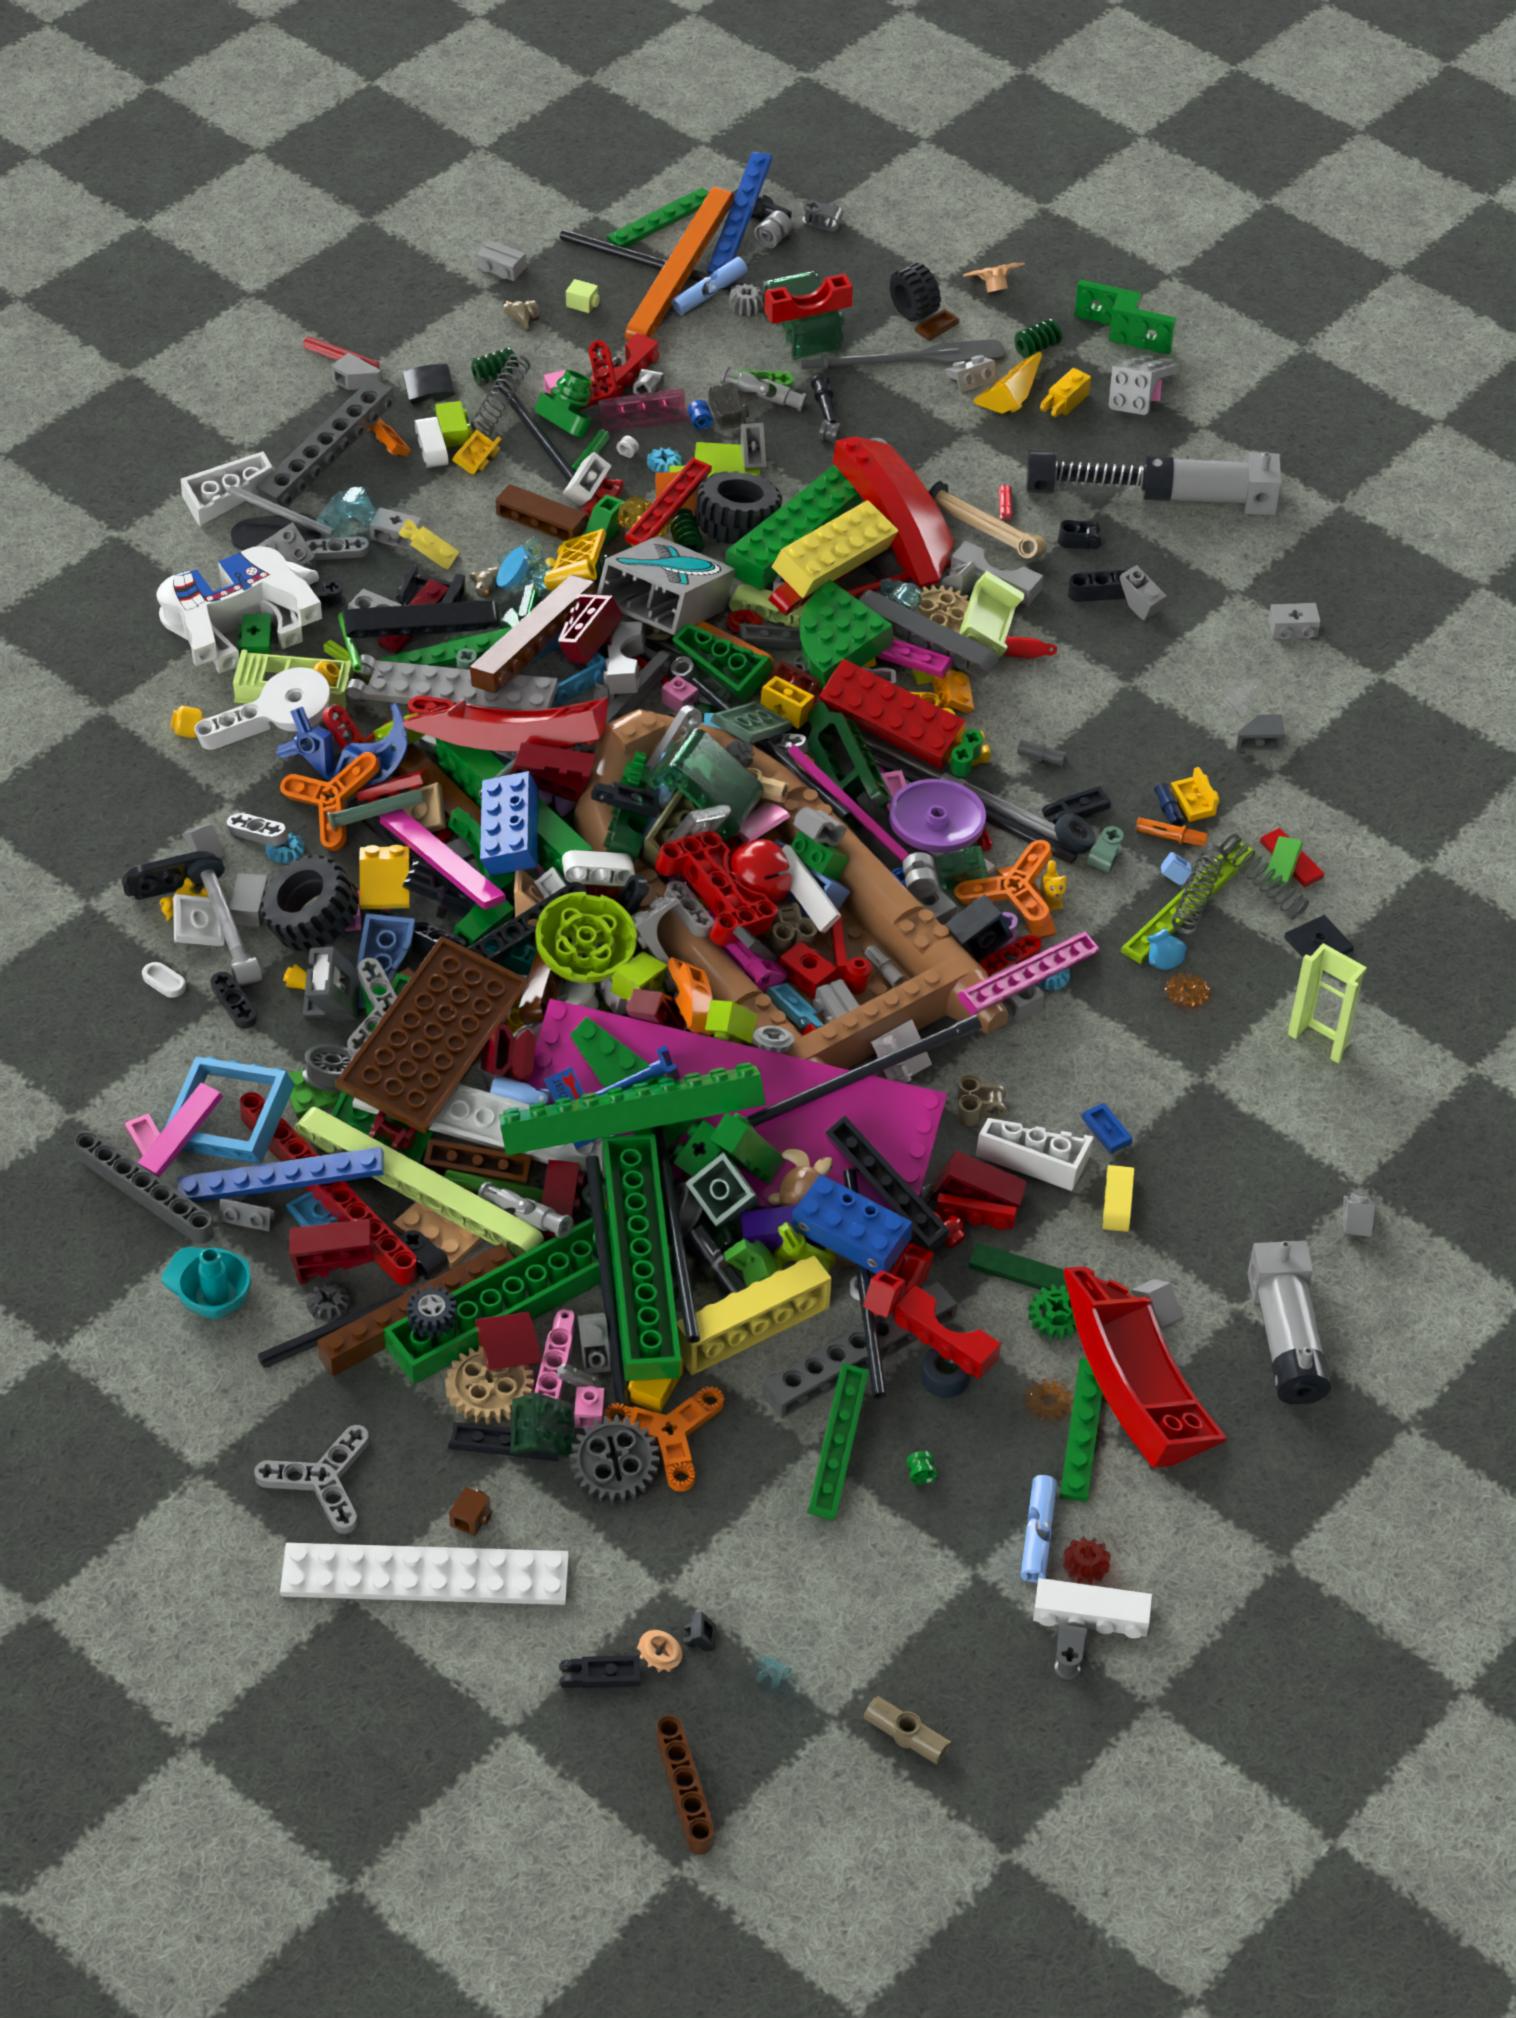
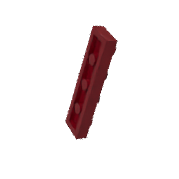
[378,579,449,654]

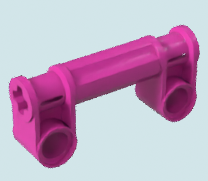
[707,909,788,991]

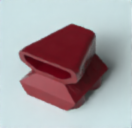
[481,1024,537,1082]

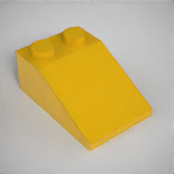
[360,845,410,909]

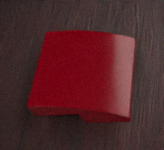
[475,1312,542,1372]

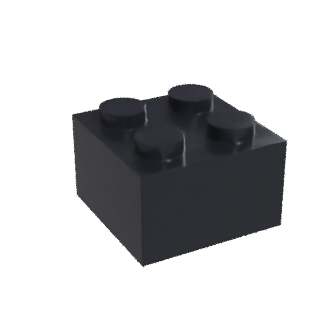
[945,894,1013,964]

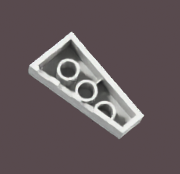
[181,452,273,526]
[975,1118,1094,1191]

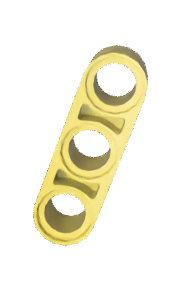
[1102,1165,1134,1232]

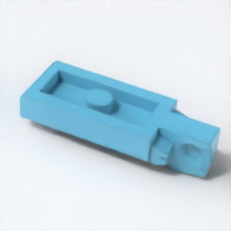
[765,983,824,1030]

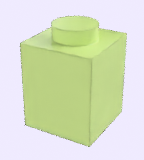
[566,279,600,313]

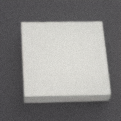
[173,894,225,946]

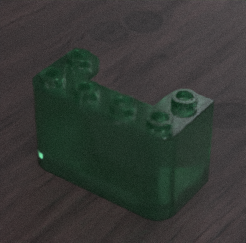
[763,270,844,360]
[646,728,764,842]

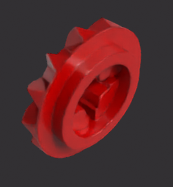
[726,610,763,635]

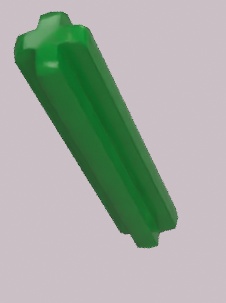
[572,429,610,473]

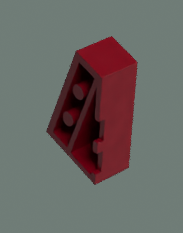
[558,594,623,664]
[509,742,596,803]
[626,989,686,1030]
[931,1150,1027,1210]
[537,1159,585,1242]
[289,1219,374,1284]

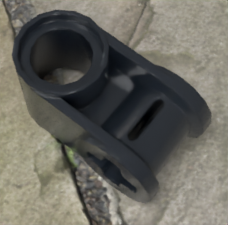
[1057,520,1101,549]
[308,580,345,608]
[401,1230,449,1281]

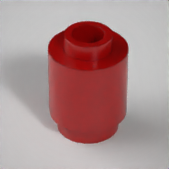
[844,958,871,995]

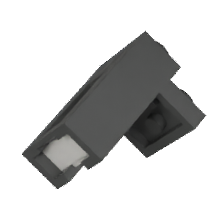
[302,947,361,1021]

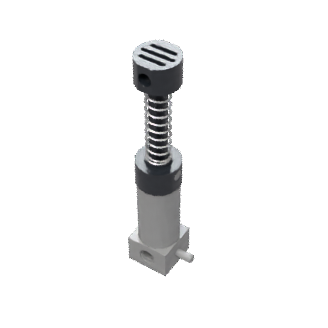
[1026,450,1281,515]

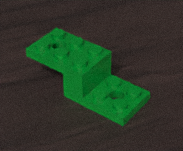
[1074,279,1176,355]

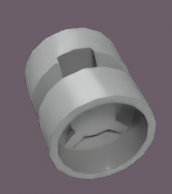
[754,211,792,249]
[903,852,938,899]

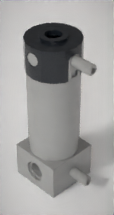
[1247,1241,1331,1405]

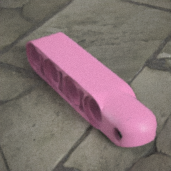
[532,1309,575,1428]

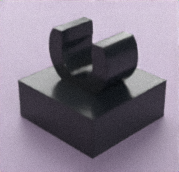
[683,1611,716,1651]

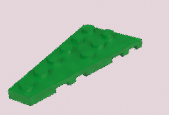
[570,1016,698,1151]

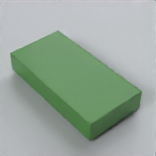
[1265,836,1303,886]

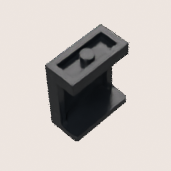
[396,565,466,606]

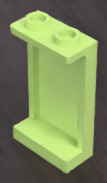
[959,571,1024,659]

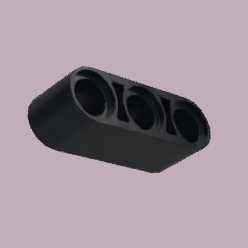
[1068,570,1128,602]
[412,921,466,958]

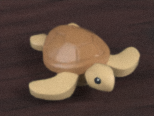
[768,1149,833,1207]

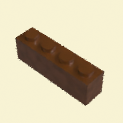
[495,484,587,541]
[424,1139,534,1186]

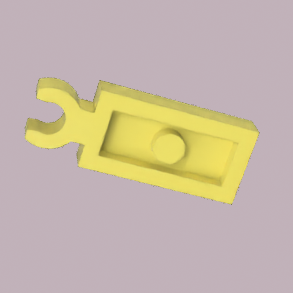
[398,519,460,569]

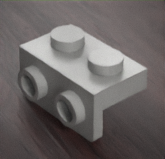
[946,355,998,392]

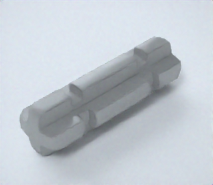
[557,1363,602,1388]

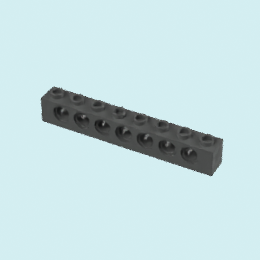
[256,378,395,508]
[763,1282,957,1419]

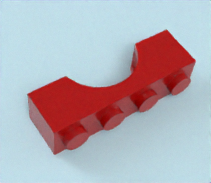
[764,274,853,324]
[590,333,659,403]
[863,1243,935,1318]
[894,1285,1001,1379]

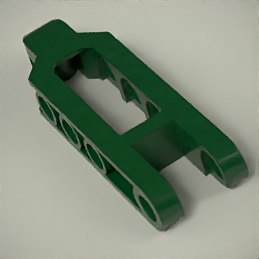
[808,701,893,831]

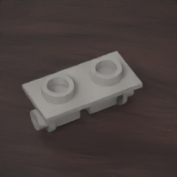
[219,1198,276,1232]

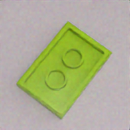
[695,442,760,476]

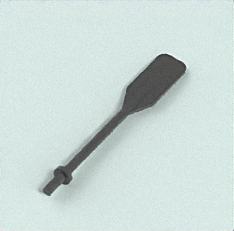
[801,339,1005,372]

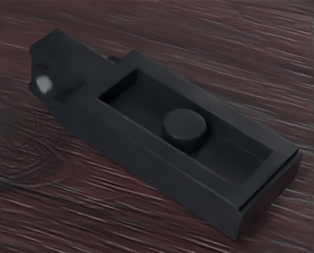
[591,782,659,818]

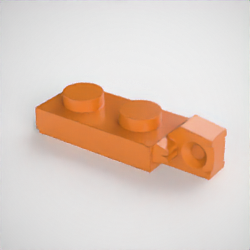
[368,418,411,457]

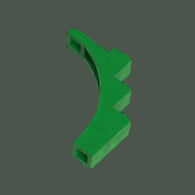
[448,807,515,948]

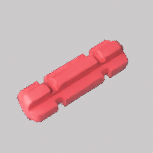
[999,485,1012,520]

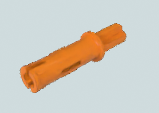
[1136,817,1208,847]

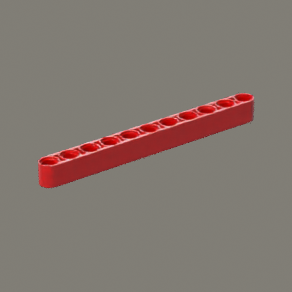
[239,1092,417,1286]

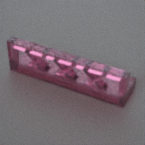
[598,388,689,432]

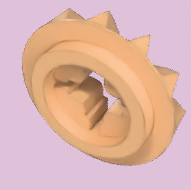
[637,1630,682,1672]

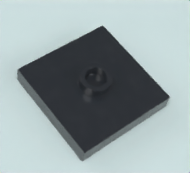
[1284,915,1354,958]

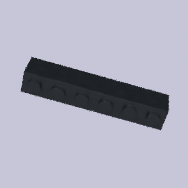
[825,1115,951,1252]

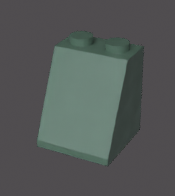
[685,1152,760,1226]

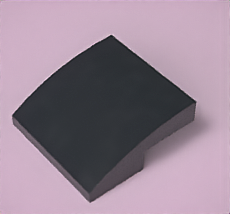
[403,364,455,404]

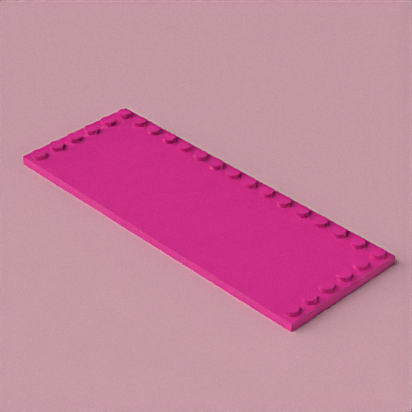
[525,999,947,1210]

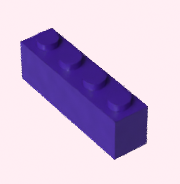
[741,1205,818,1250]

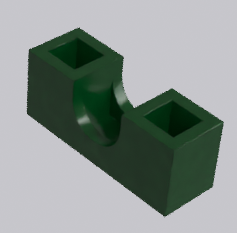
[603,806,649,863]

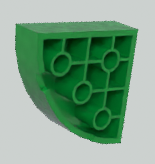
[800,579,893,690]

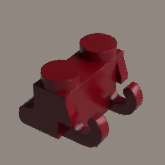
[369,1111,418,1152]

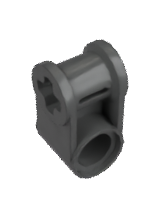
[802,200,843,232]
[1054,1624,1087,1680]

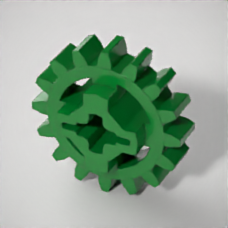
[621,751,651,790]
[1028,1284,1077,1341]

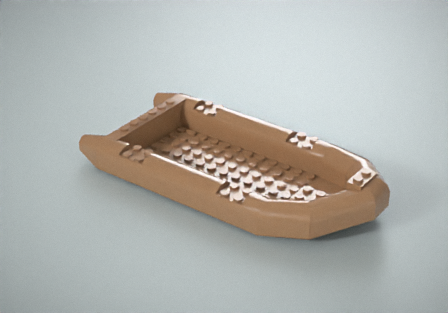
[574,709,1008,1069]

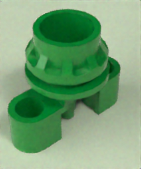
[534,370,592,438]

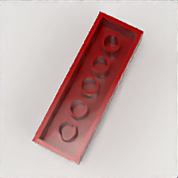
[819,659,966,770]

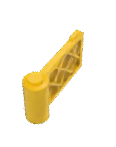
[544,528,606,592]

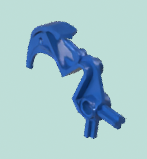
[276,703,409,786]

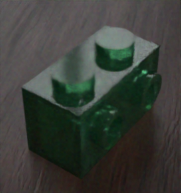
[934,845,989,891]

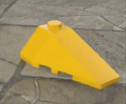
[973,352,1042,414]

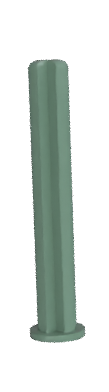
[327,789,423,831]

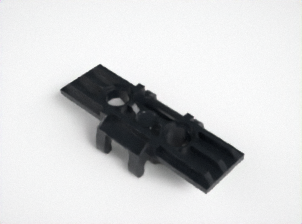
[402,860,515,920]

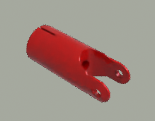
[1004,636,1057,659]

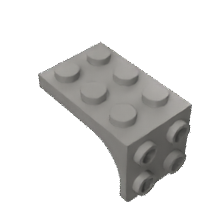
[1109,355,1180,415]
[631,896,679,993]

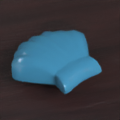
[1147,929,1187,971]

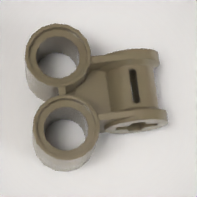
[768,902,818,953]
[957,1074,1007,1126]

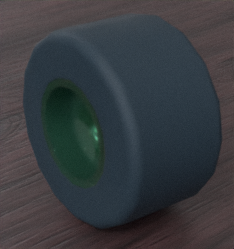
[921,1348,970,1398]

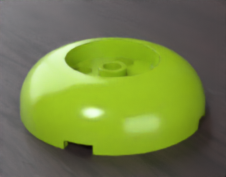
[535,892,637,984]

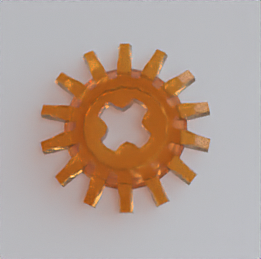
[1165,972,1210,1008]
[1024,1379,1073,1421]

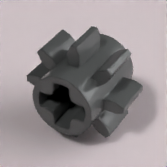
[724,740,755,770]

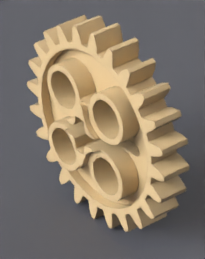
[906,585,969,633]
[445,1345,534,1424]

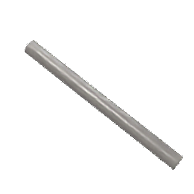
[228,485,334,537]

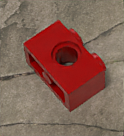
[779,941,837,999]

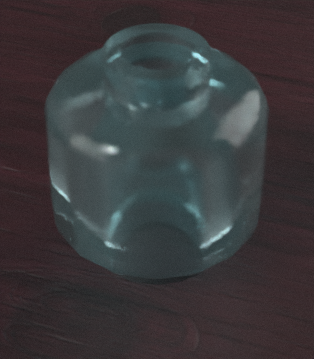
[888,583,922,612]

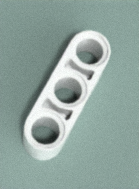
[414,417,448,468]
[562,850,635,886]

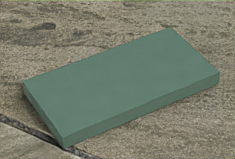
[710,701,793,744]

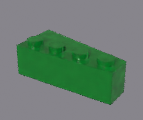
[672,623,775,703]
[710,1112,785,1185]

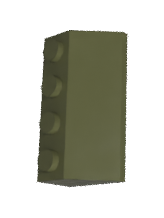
[643,768,724,875]

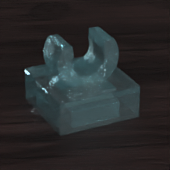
[756,1655,792,1689]

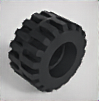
[889,263,941,322]

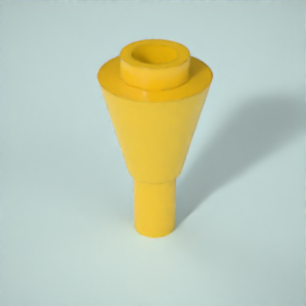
[283,964,307,990]

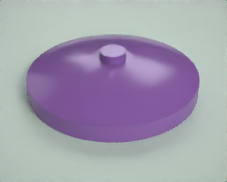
[889,779,986,853]

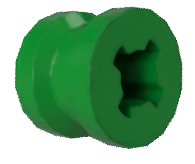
[906,1451,937,1485]

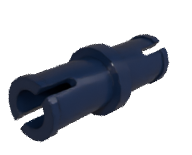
[1154,782,1185,826]

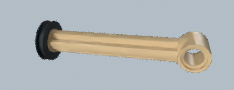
[929,481,1047,558]

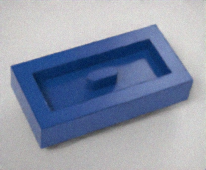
[1082,1103,1133,1154]

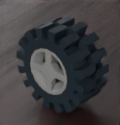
[407,1286,457,1338]

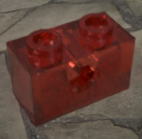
[768,659,822,705]

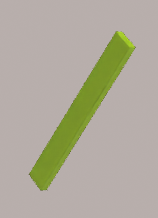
[1121,842,1256,964]

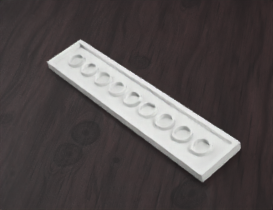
[353,1084,616,1176]
[280,1543,568,1605]

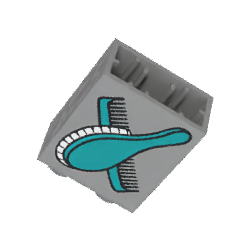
[597,536,736,635]

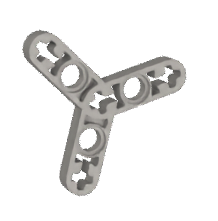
[347,958,397,1058]
[254,1425,369,1534]

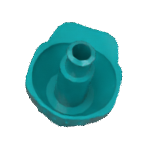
[161,1247,252,1320]

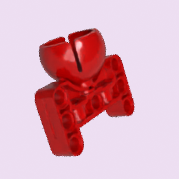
[655,831,792,946]

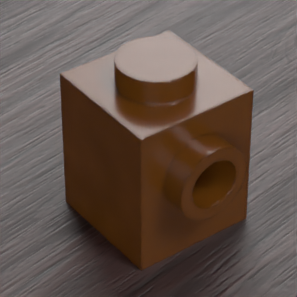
[449,1486,493,1536]

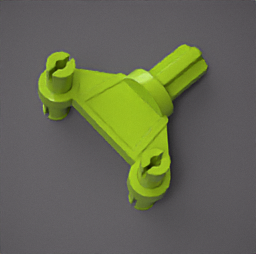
[773,1222,836,1273]

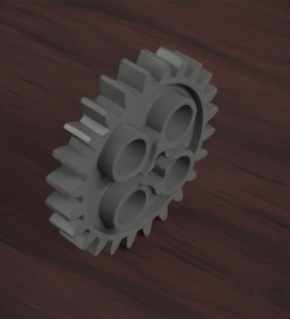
[569,1415,660,1504]

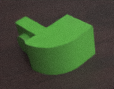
[724,1239,779,1288]

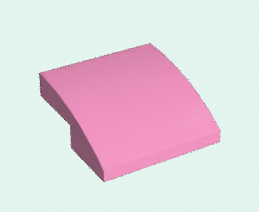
[727,803,791,843]

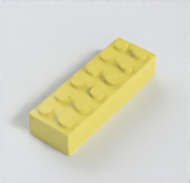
[772,500,899,598]
[677,1256,831,1375]

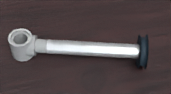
[187,857,262,987]

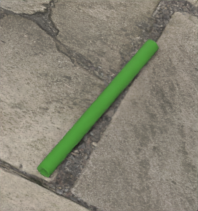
[338,612,362,673]

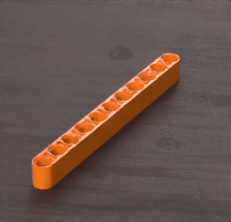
[625,186,734,341]

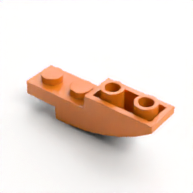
[666,957,713,1036]

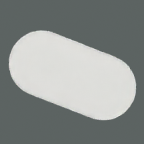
[142,962,186,997]

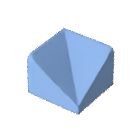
[1161,852,1192,885]

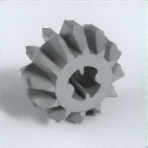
[729,283,765,317]

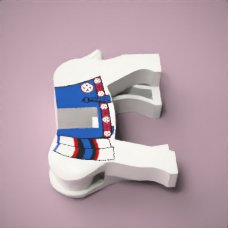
[157,546,322,674]

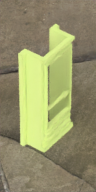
[233,650,355,711]
[1288,943,1367,1064]

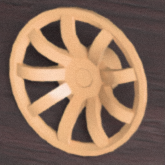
[963,262,1025,292]

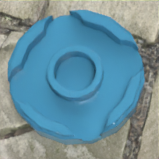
[496,547,531,590]

